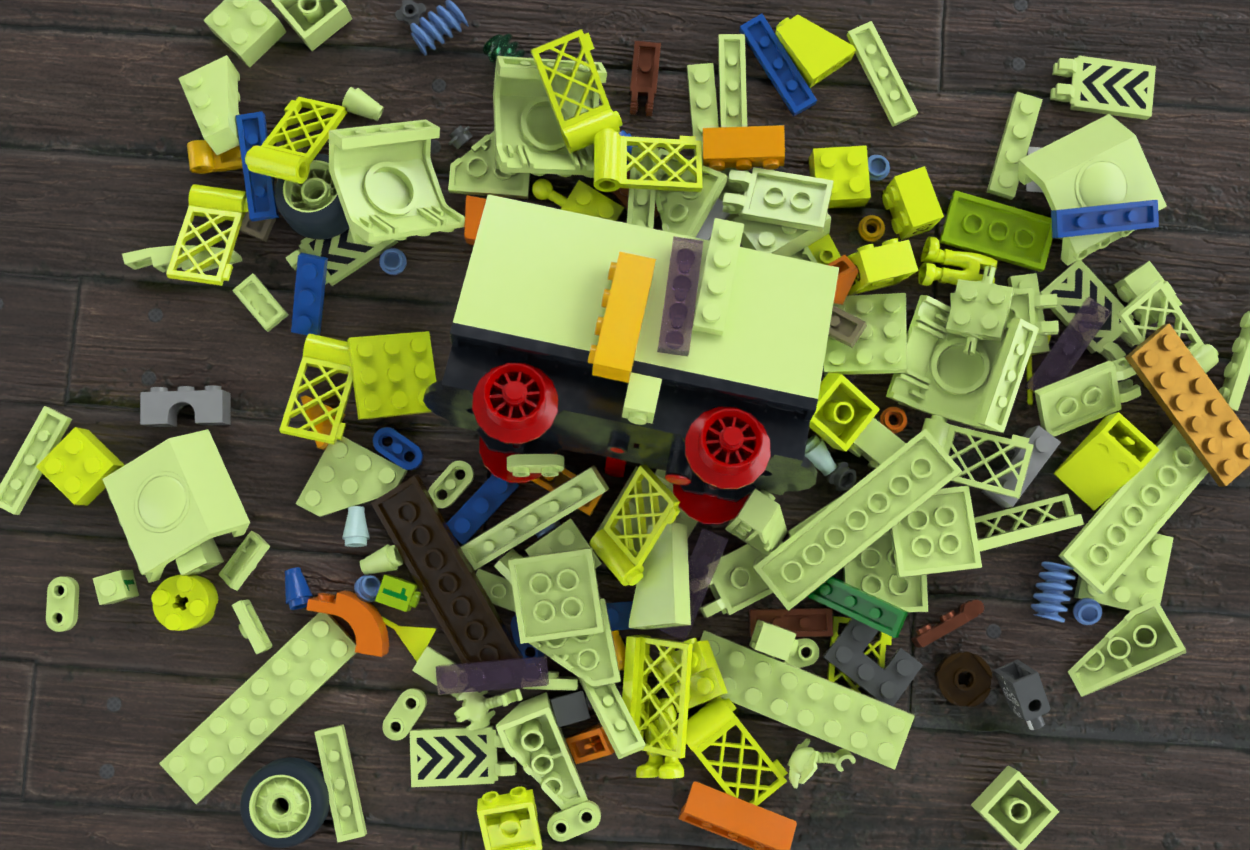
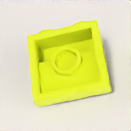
[657,638,728,713]
[477,786,542,850]

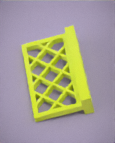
[622,635,693,759]

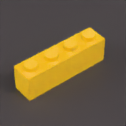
[588,252,656,383]

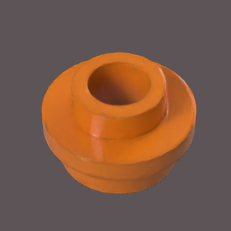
[880,407,907,434]

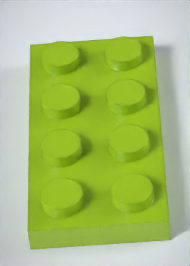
[939,190,1053,272]

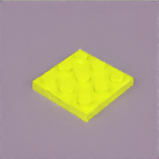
[347,331,436,420]

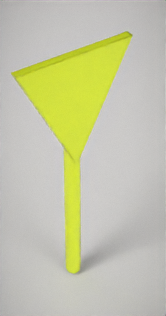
[382,616,437,662]

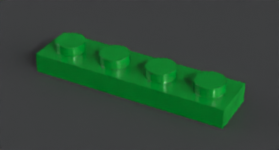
[807,577,908,638]

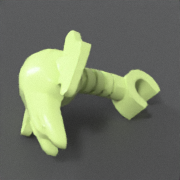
[454,686,523,731]
[787,739,856,789]

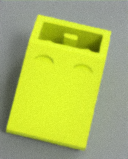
[1053,412,1160,511]

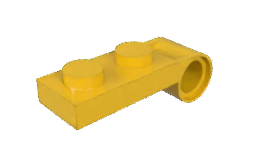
[187,140,243,174]

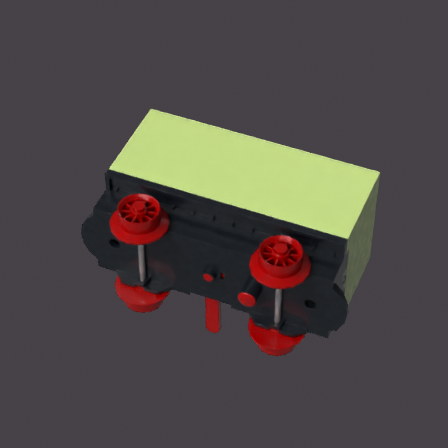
[423,195,839,524]

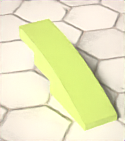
[122,245,242,273]

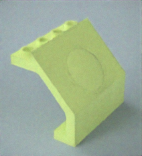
[493,56,607,178]
[1018,114,1167,266]
[329,120,465,245]
[886,295,1039,433]
[102,429,250,583]

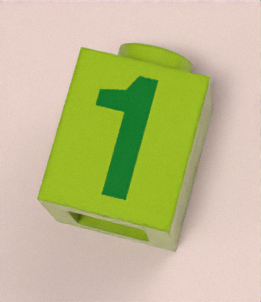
[375,574,421,612]

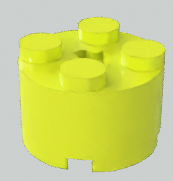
[151,575,218,631]

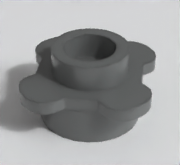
[395,0,426,26]
[448,125,473,150]
[828,461,856,491]

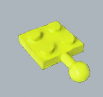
[532,179,624,221]

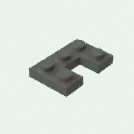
[822,618,923,706]

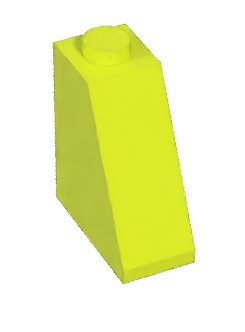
[775,15,856,88]

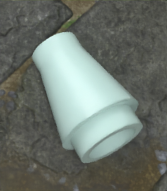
[804,435,837,476]
[342,506,370,547]

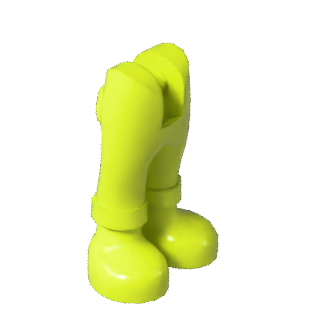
[918,236,998,286]
[636,698,684,779]

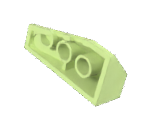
[1068,599,1187,697]
[496,693,588,810]

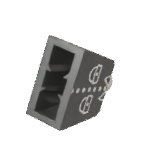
[993,659,1051,730]

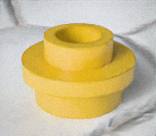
[858,215,885,242]

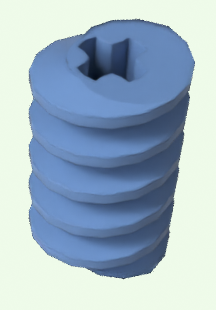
[410,0,469,56]
[1031,561,1076,622]

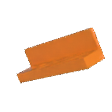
[678,781,797,850]

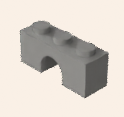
[140,386,231,427]
[981,426,1061,508]

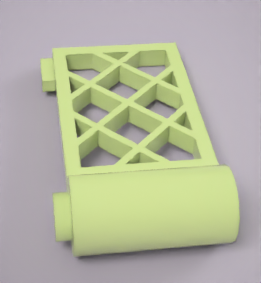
[1117,280,1219,373]
[922,415,1034,499]

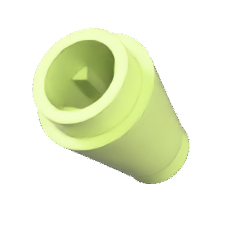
[342,87,384,121]
[360,544,403,575]

